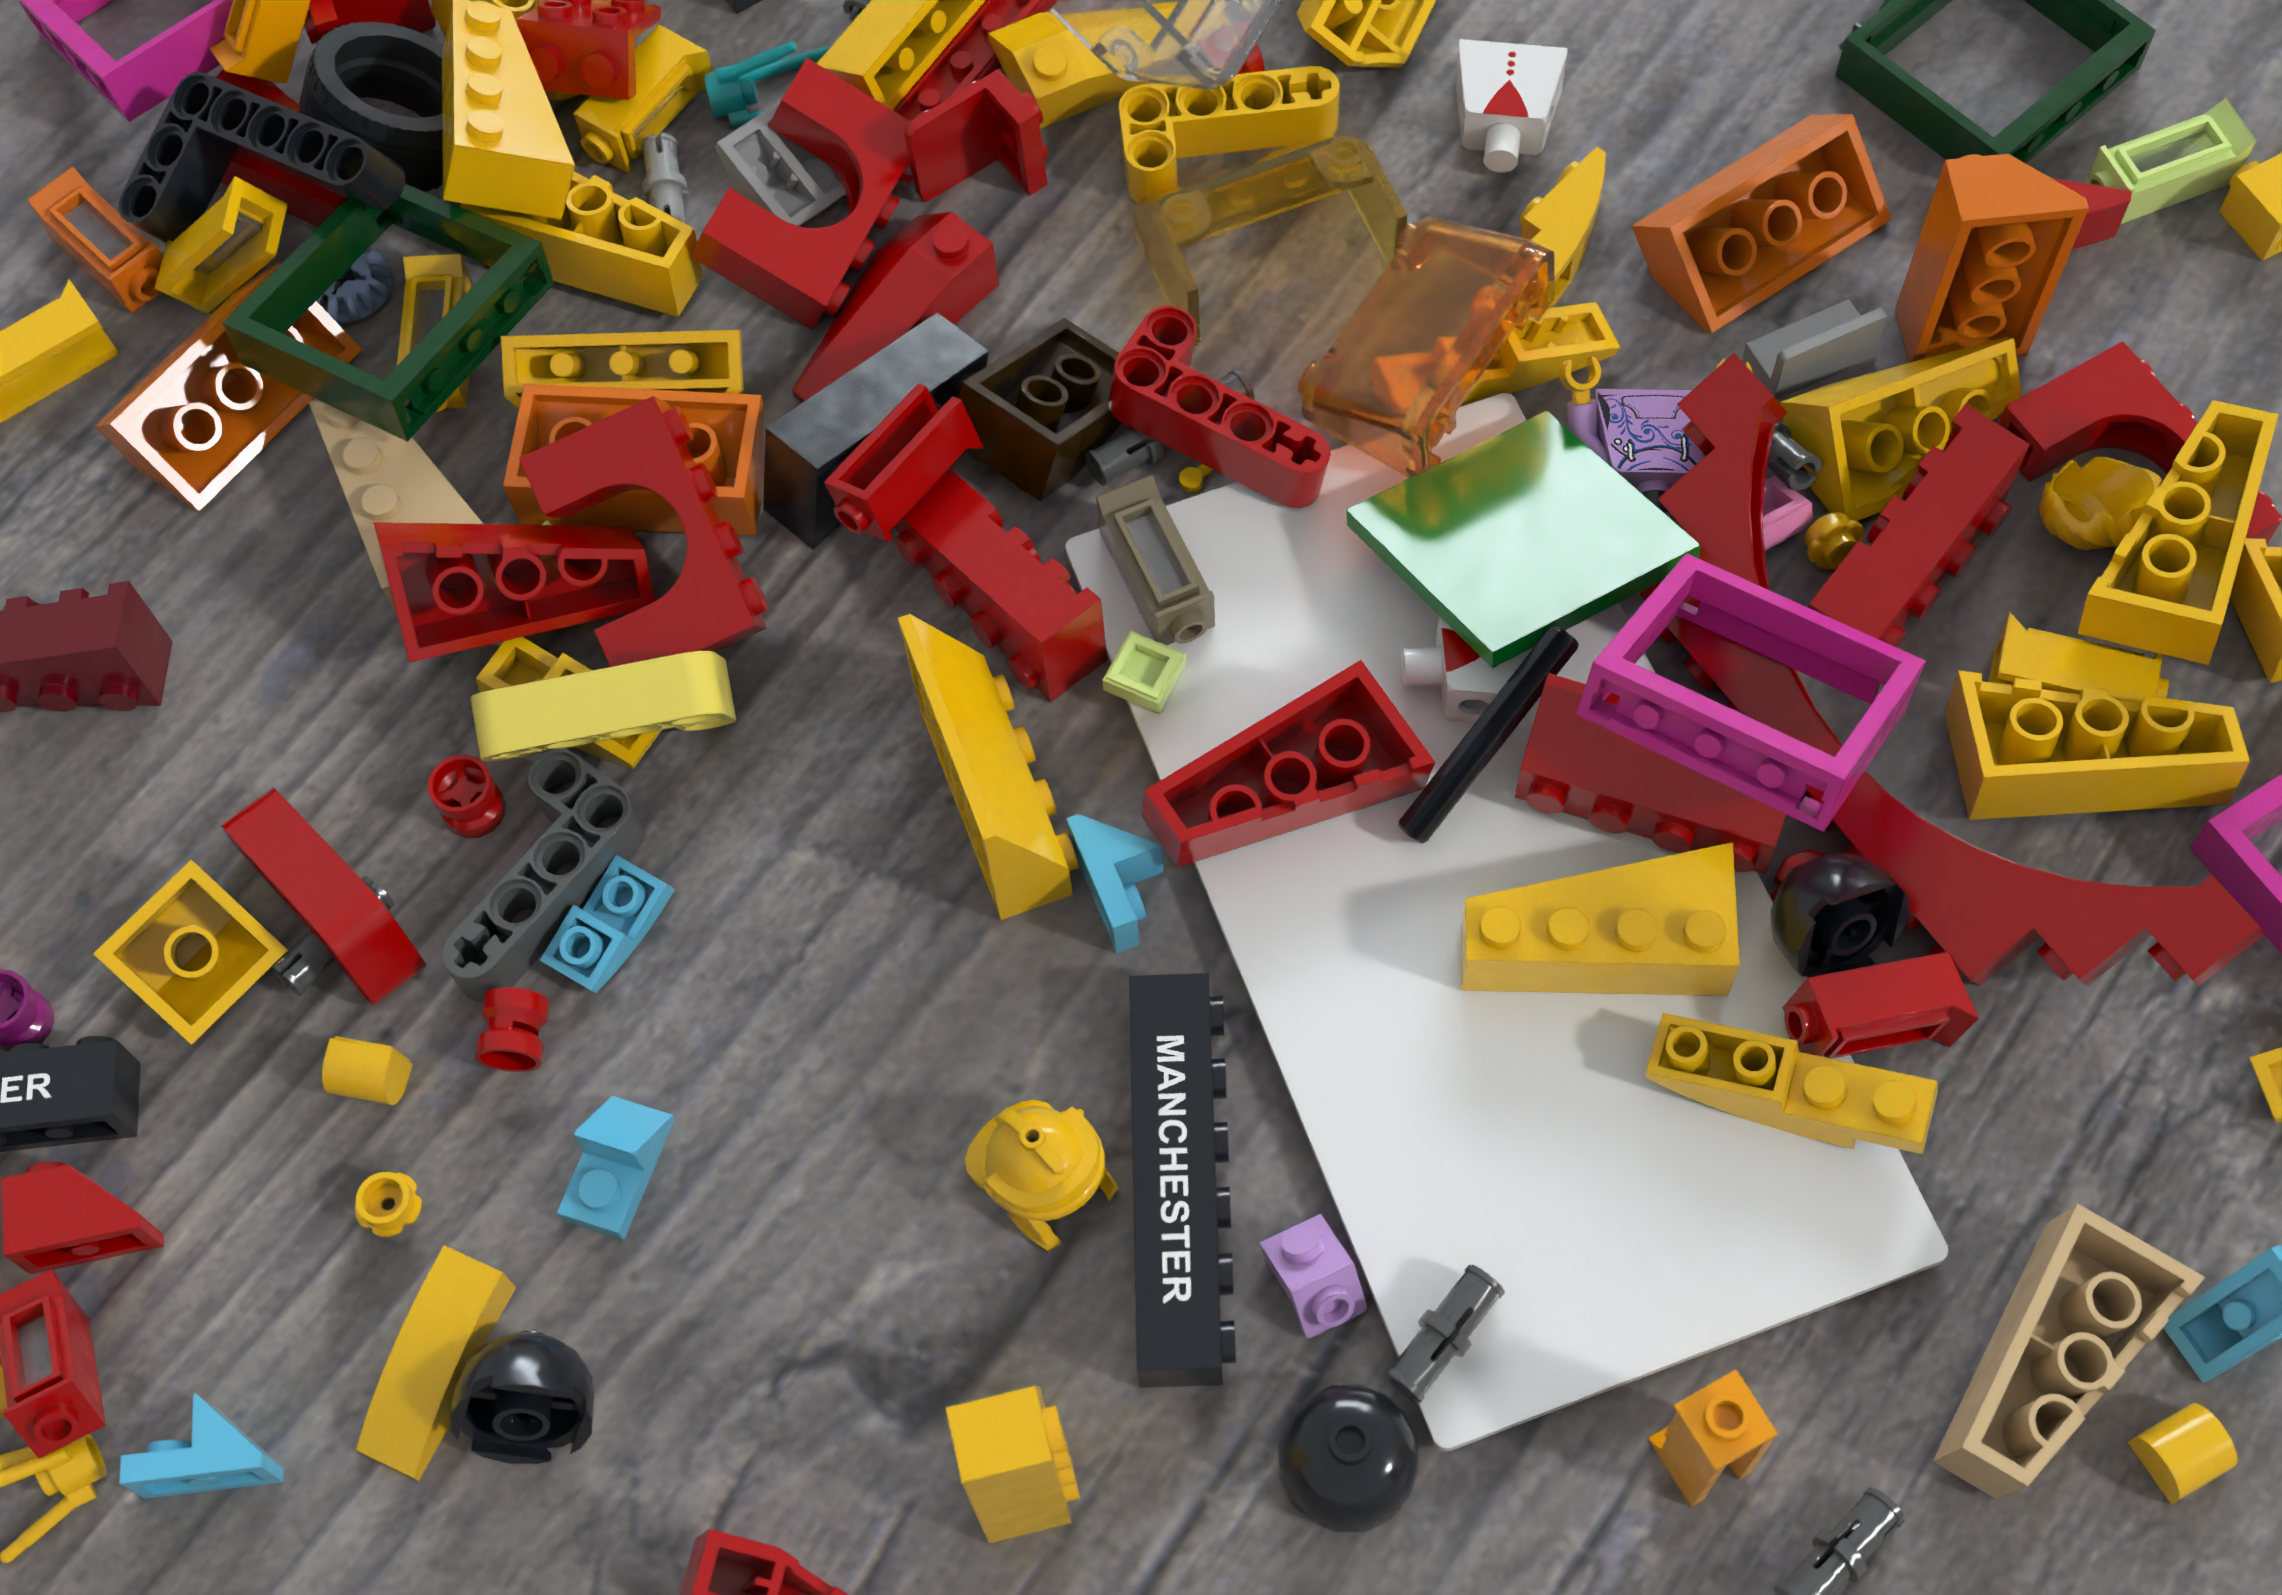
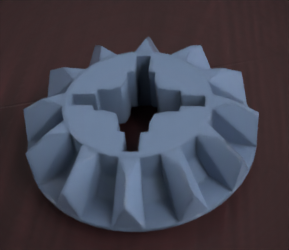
[317,249,393,323]

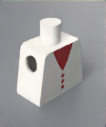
[1455,39,1568,172]
[1402,616,1541,728]

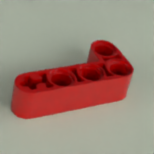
[1108,306,1331,508]
[221,787,427,1006]

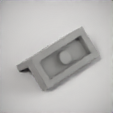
[1743,299,1889,399]

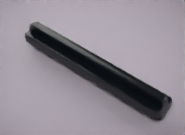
[1398,625,1579,844]

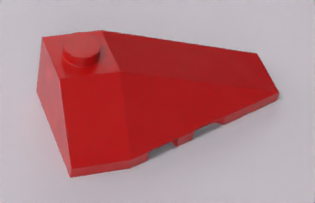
[792,212,999,403]

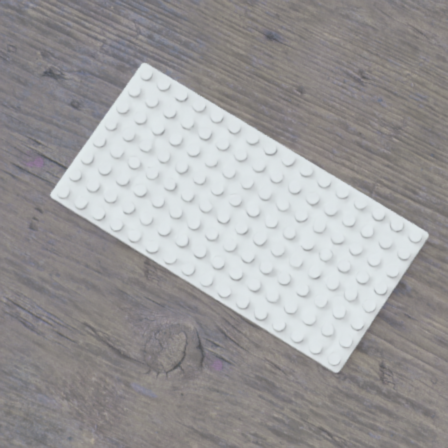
[1065,393,1948,1451]

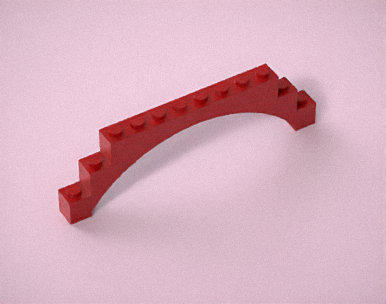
[1639,353,2265,986]

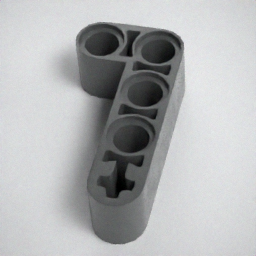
[442,749,644,1002]

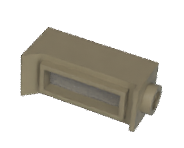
[1096,474,1215,645]

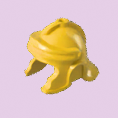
[965,1099,1119,1252]

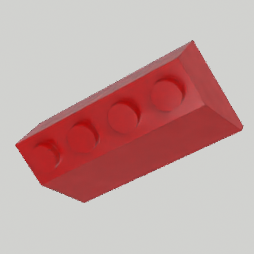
[1515,673,1787,874]

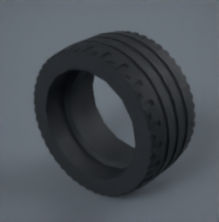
[299,22,444,192]

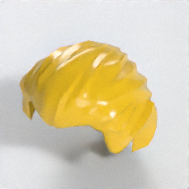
[2039,457,2163,551]

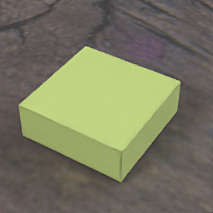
[1102,630,1187,714]

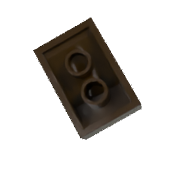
[958,318,1122,501]

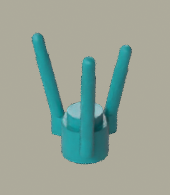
[705,41,830,128]

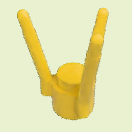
[0,1434,107,1563]

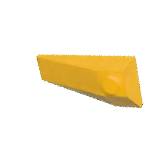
[988,0,1229,129]
[1780,337,2022,521]

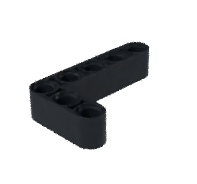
[119,72,405,244]

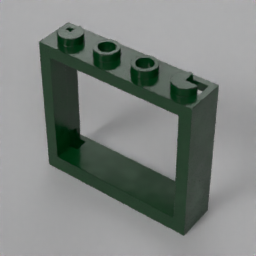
[1835,0,2156,164]
[223,184,554,442]

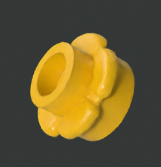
[1804,512,1865,569]
[355,1172,422,1237]

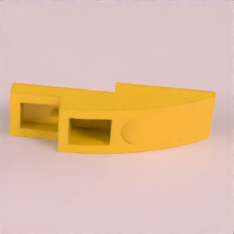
[1462,147,1606,334]
[1645,1013,1938,1154]

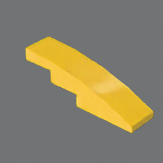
[1369,302,1620,422]

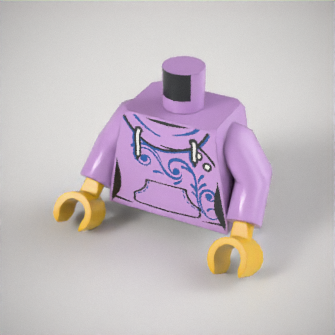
[1559,356,1752,517]

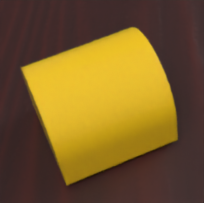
[322,1036,413,1105]
[2128,1403,2238,1505]

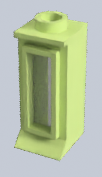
[2085,98,2257,224]

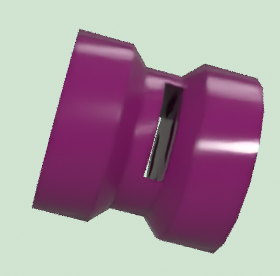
[0,969,54,1052]

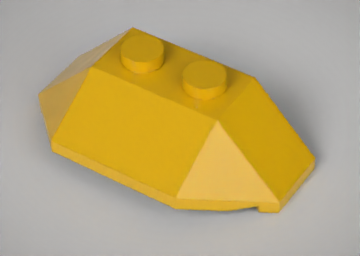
[1296,0,1436,68]
[501,330,743,408]

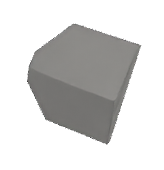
[715,104,846,227]

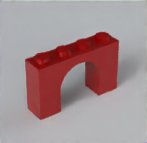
[690,58,913,330]
[1998,341,2282,544]
[519,396,768,667]

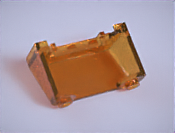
[1298,216,1554,478]

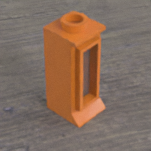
[27,166,163,314]

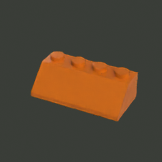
[1632,114,1892,333]
[1895,154,2089,363]
[95,262,362,511]
[503,384,764,536]

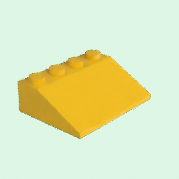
[898,614,1079,920]

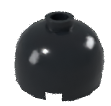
[1771,852,1910,978]
[450,1331,594,1464]
[1278,1385,1419,1532]

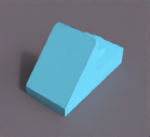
[1066,814,1164,954]
[557,1096,675,1241]
[2163,1244,2282,1383]
[119,1393,284,1499]

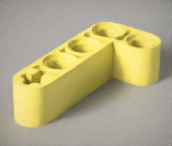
[470,651,736,761]

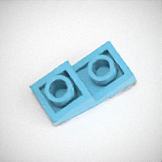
[540,855,676,993]

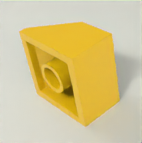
[93,860,288,1045]

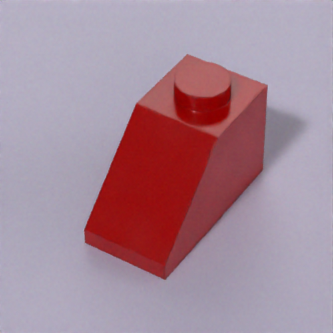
[1,1162,164,1274]

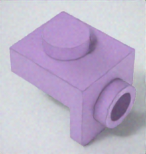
[1260,1214,1367,1338]

